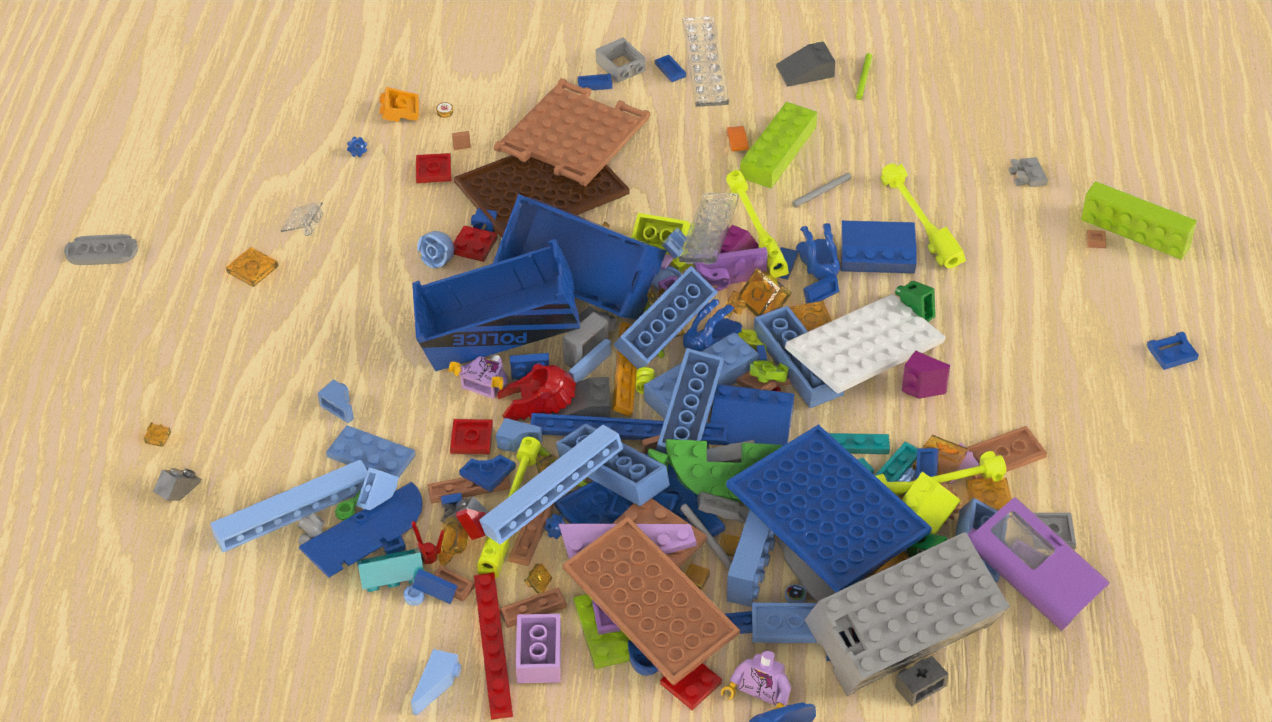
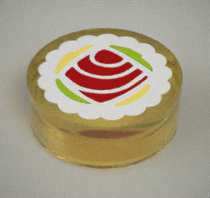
[436,102,453,118]

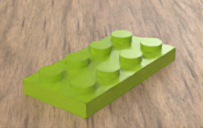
[573,594,630,669]

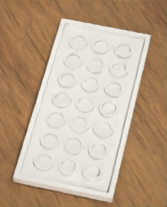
[785,294,945,394]

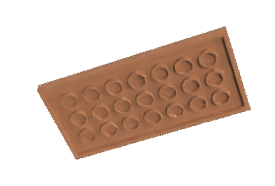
[562,517,740,686]

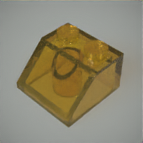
[736,268,792,316]

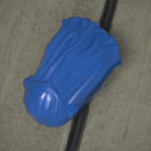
[796,223,840,280]
[683,299,742,352]
[749,702,816,722]

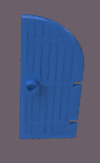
[299,482,422,578]

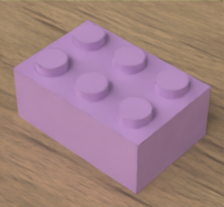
[516,614,561,683]

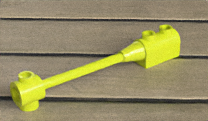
[880,163,966,268]
[726,170,789,279]
[477,437,541,578]
[875,451,1006,496]

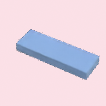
[568,338,611,383]

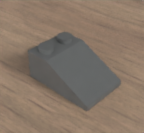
[776,41,835,87]
[551,377,610,418]

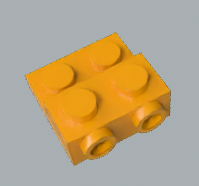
[379,87,419,122]

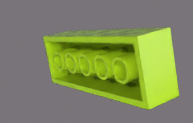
[740,102,817,188]
[1081,181,1197,260]

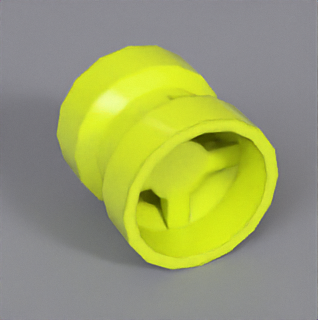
[636,367,655,394]

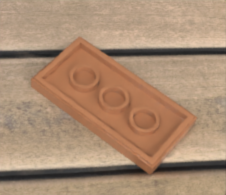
[966,426,1047,483]

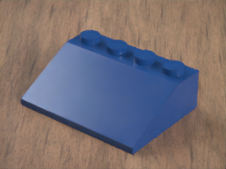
[841,220,917,274]
[710,384,795,446]

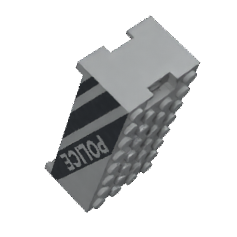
[805,532,1010,696]

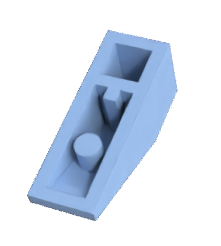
[411,649,461,715]

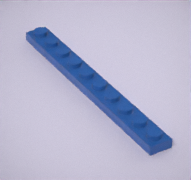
[530,413,728,445]

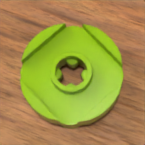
[749,360,789,382]

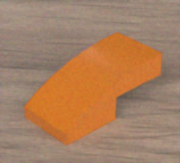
[726,126,749,151]

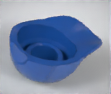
[628,640,658,676]

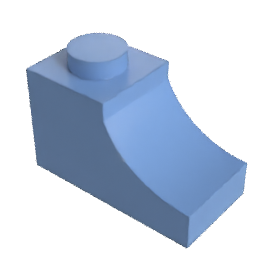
[318,379,354,423]
[496,418,542,453]

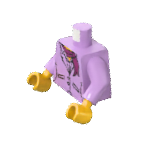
[448,354,508,399]
[721,651,791,710]

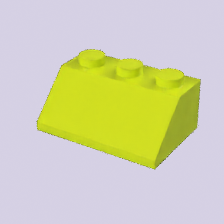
[631,213,694,257]
[902,472,961,535]

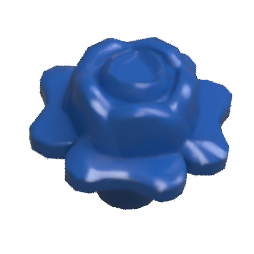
[347,137,367,157]
[544,514,566,539]

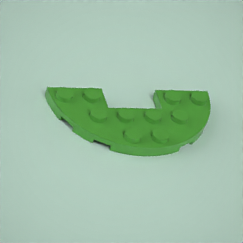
[666,439,782,502]

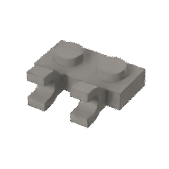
[1009,157,1048,187]

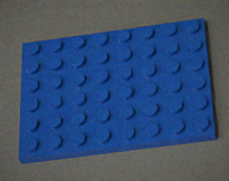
[726,424,932,593]

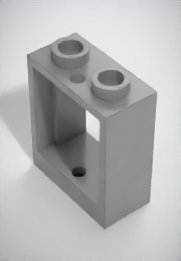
[596,37,645,83]
[562,312,609,368]

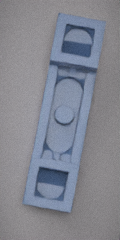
[662,227,690,259]

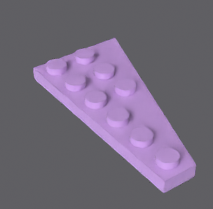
[559,524,697,559]

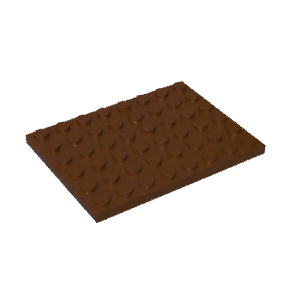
[454,155,630,238]

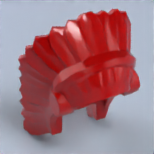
[497,364,576,421]

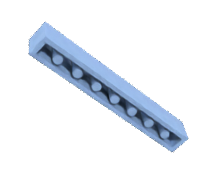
[479,425,624,545]
[210,460,368,552]

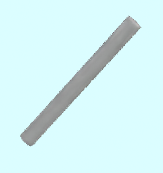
[792,173,851,208]
[680,504,732,570]

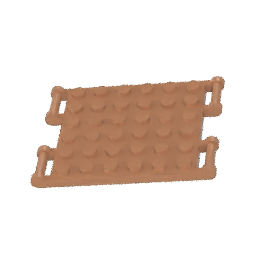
[494,78,650,186]

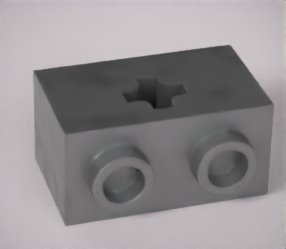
[895,656,948,706]

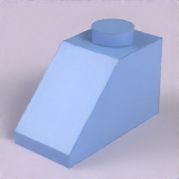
[356,467,399,510]

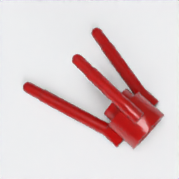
[412,521,445,564]

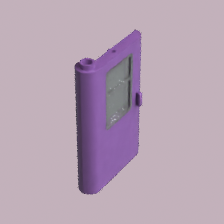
[967,497,1110,631]

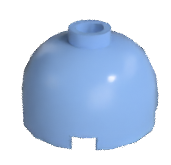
[417,231,454,268]

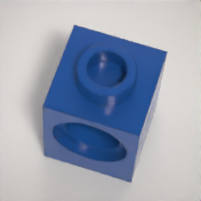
[471,208,497,232]

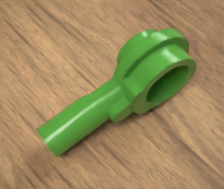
[335,490,361,520]

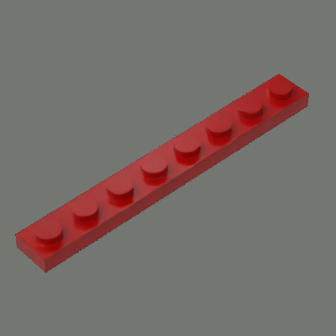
[474,573,513,720]

